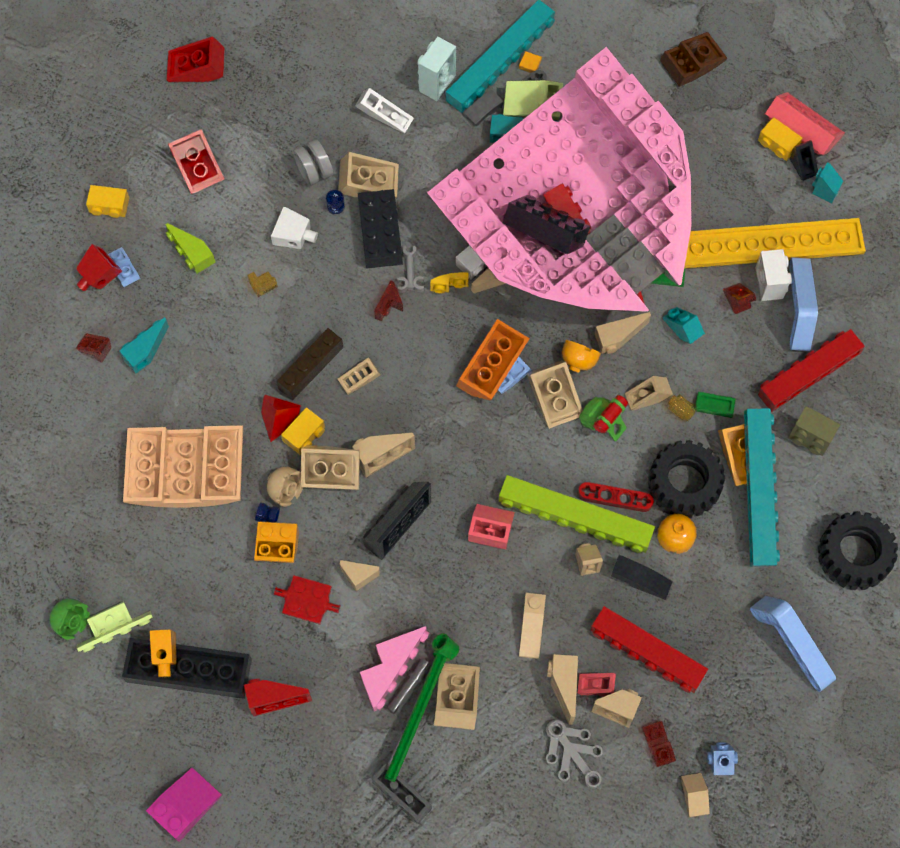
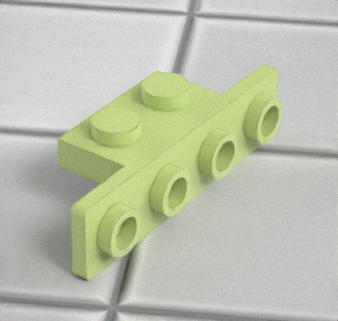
[77,601,153,652]

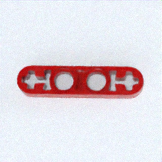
[578,482,654,512]

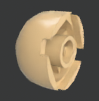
[267,466,303,507]

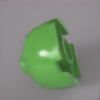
[49,598,90,640]

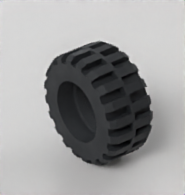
[648,440,725,518]
[818,511,898,590]

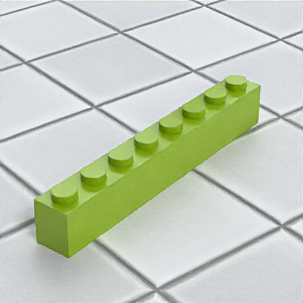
[499,475,655,553]

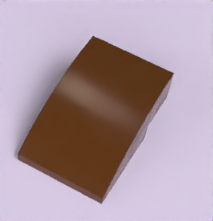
[660,32,727,87]

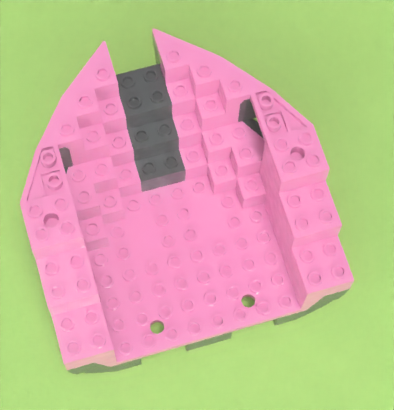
[427,47,691,311]

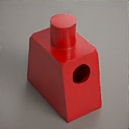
[77,244,122,291]

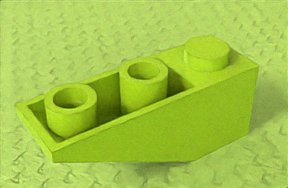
[165,223,216,274]

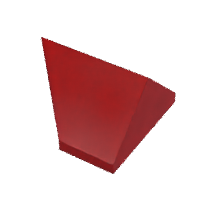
[261,395,301,442]

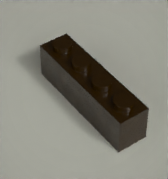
[277,328,343,401]

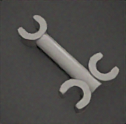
[397,246,424,293]

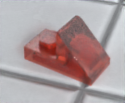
[374,280,403,322]
[723,283,756,314]
[76,333,111,363]

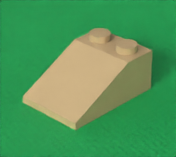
[338,152,399,199]
[527,360,583,428]
[352,433,415,478]
[301,445,360,490]
[547,654,578,725]
[434,663,480,730]

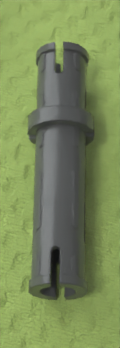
[387,658,432,715]

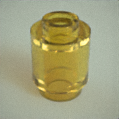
[667,394,697,422]

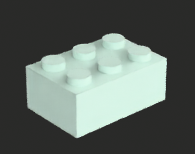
[417,37,456,101]

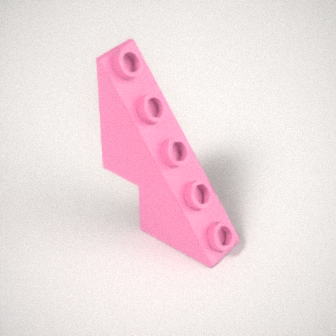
[360,626,430,712]

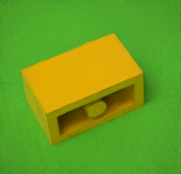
[758,117,802,161]
[86,185,129,218]
[281,407,325,455]

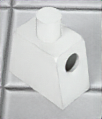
[271,207,318,249]

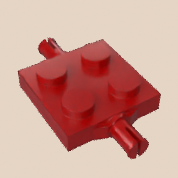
[274,575,341,625]

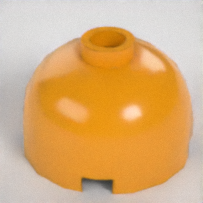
[562,340,601,373]
[657,514,697,554]

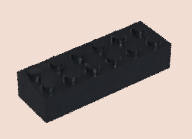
[122,638,252,699]

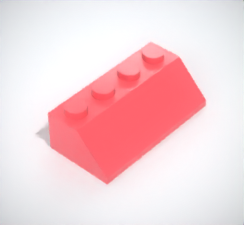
[765,92,845,155]

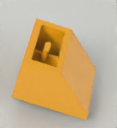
[254,522,299,563]

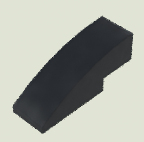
[611,555,673,600]

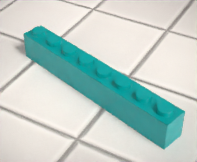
[446,0,555,113]
[744,408,780,567]

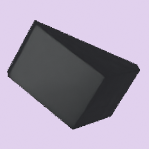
[790,140,818,181]

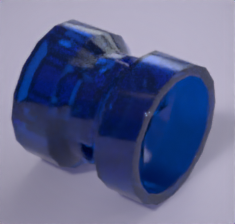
[326,190,345,214]
[255,502,280,523]

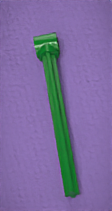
[385,633,459,782]

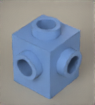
[707,742,738,775]

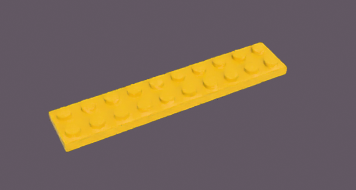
[684,218,866,268]

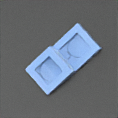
[498,357,532,394]

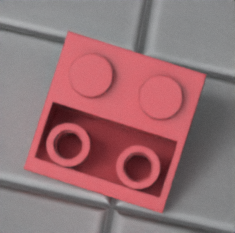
[468,504,515,550]

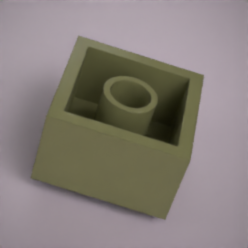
[789,406,841,456]

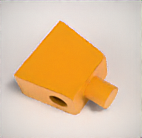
[150,629,176,677]

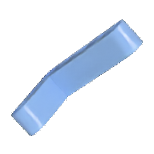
[789,257,818,351]
[750,596,836,692]

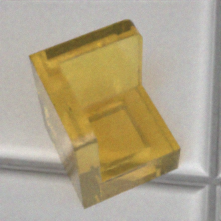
[247,272,278,297]

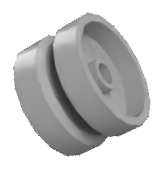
[292,139,333,186]

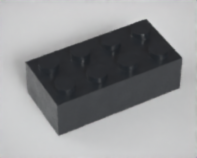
[358,189,403,269]
[503,195,591,255]

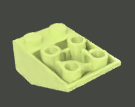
[503,80,563,120]

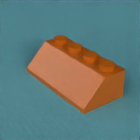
[456,319,530,400]

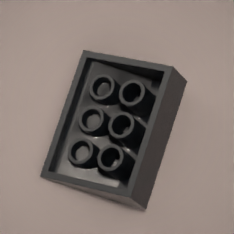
[363,481,431,560]

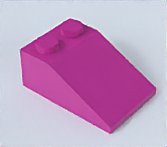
[146,768,222,842]

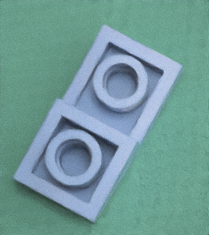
[108,247,140,287]

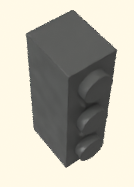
[372,763,432,824]

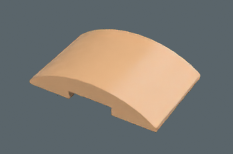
[123,425,243,508]

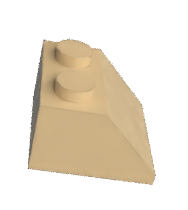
[592,689,642,728]

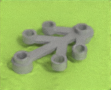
[545,720,603,789]

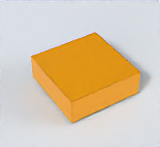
[519,51,542,73]

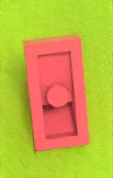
[577,673,616,697]

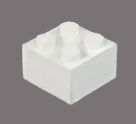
[755,249,792,301]

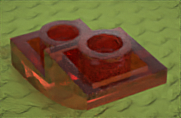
[642,720,676,767]

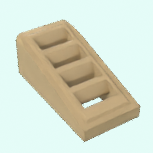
[338,358,381,395]

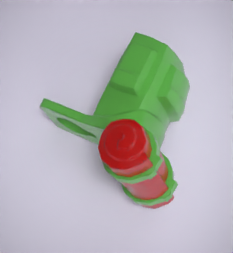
[579,395,628,441]

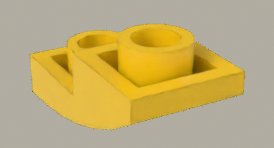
[430,272,469,294]

